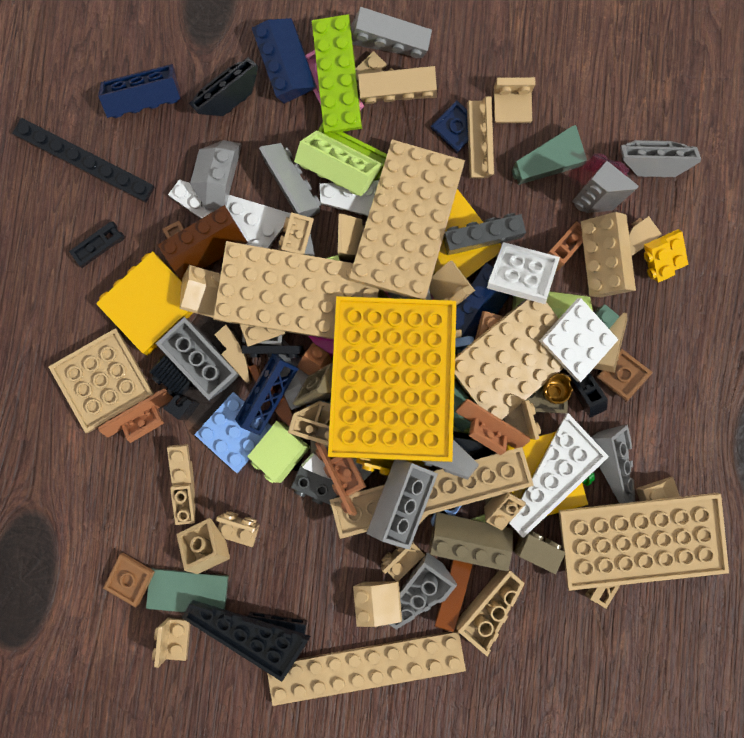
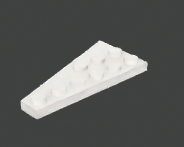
[168,180,291,249]

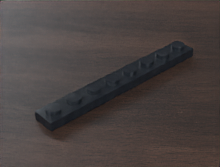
[12,118,155,203]

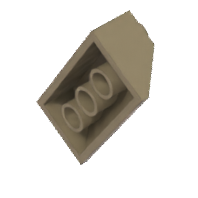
[428,512,513,571]

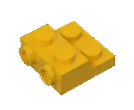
[644,229,688,283]

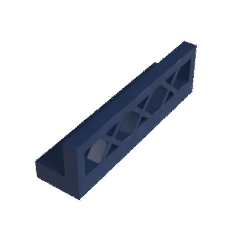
[235,353,299,435]

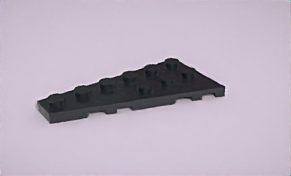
[182,600,311,682]

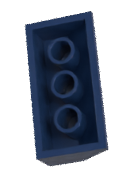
[252,18,317,104]
[98,64,180,118]
[456,263,510,341]

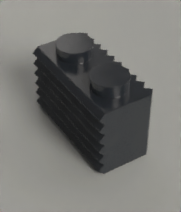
[149,354,193,397]

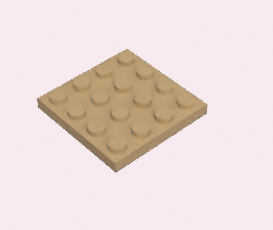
[49,328,154,433]

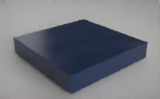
[430,100,468,153]

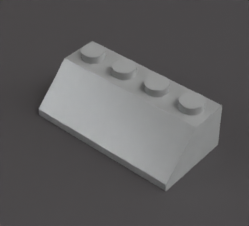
[259,143,321,218]
[572,161,639,213]
[156,317,240,400]
[366,460,438,550]

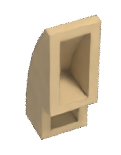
[214,325,252,384]

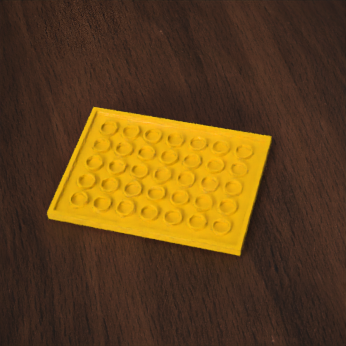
[328,296,456,462]

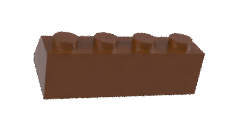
[158,205,248,281]

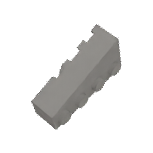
[351,7,432,58]

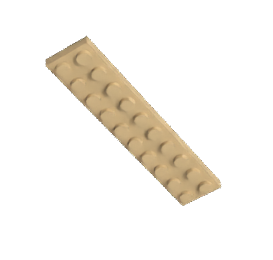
[330,447,534,539]
[267,630,466,706]

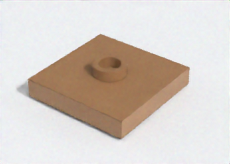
[596,349,653,402]
[103,553,155,608]

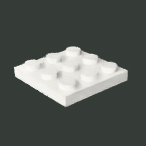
[487,242,560,304]
[539,298,618,382]

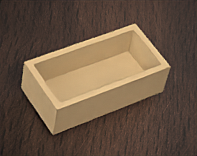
[581,212,636,298]

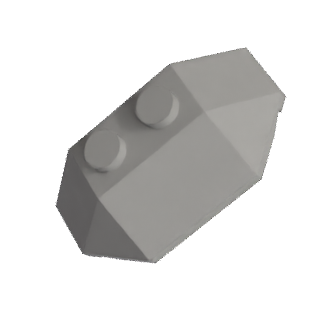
[190,140,242,211]
[620,140,701,177]

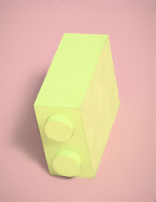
[247,421,311,483]

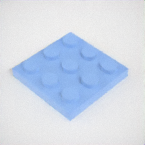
[194,392,272,473]

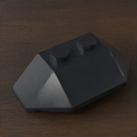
[189,57,258,116]

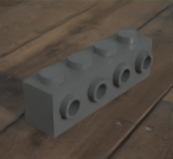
[443,213,526,255]
[291,466,360,509]

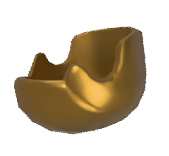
[543,373,573,404]

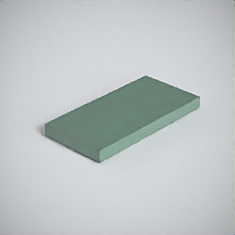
[146,568,229,612]

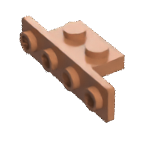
[98,389,173,443]
[456,399,530,455]
[315,442,366,516]

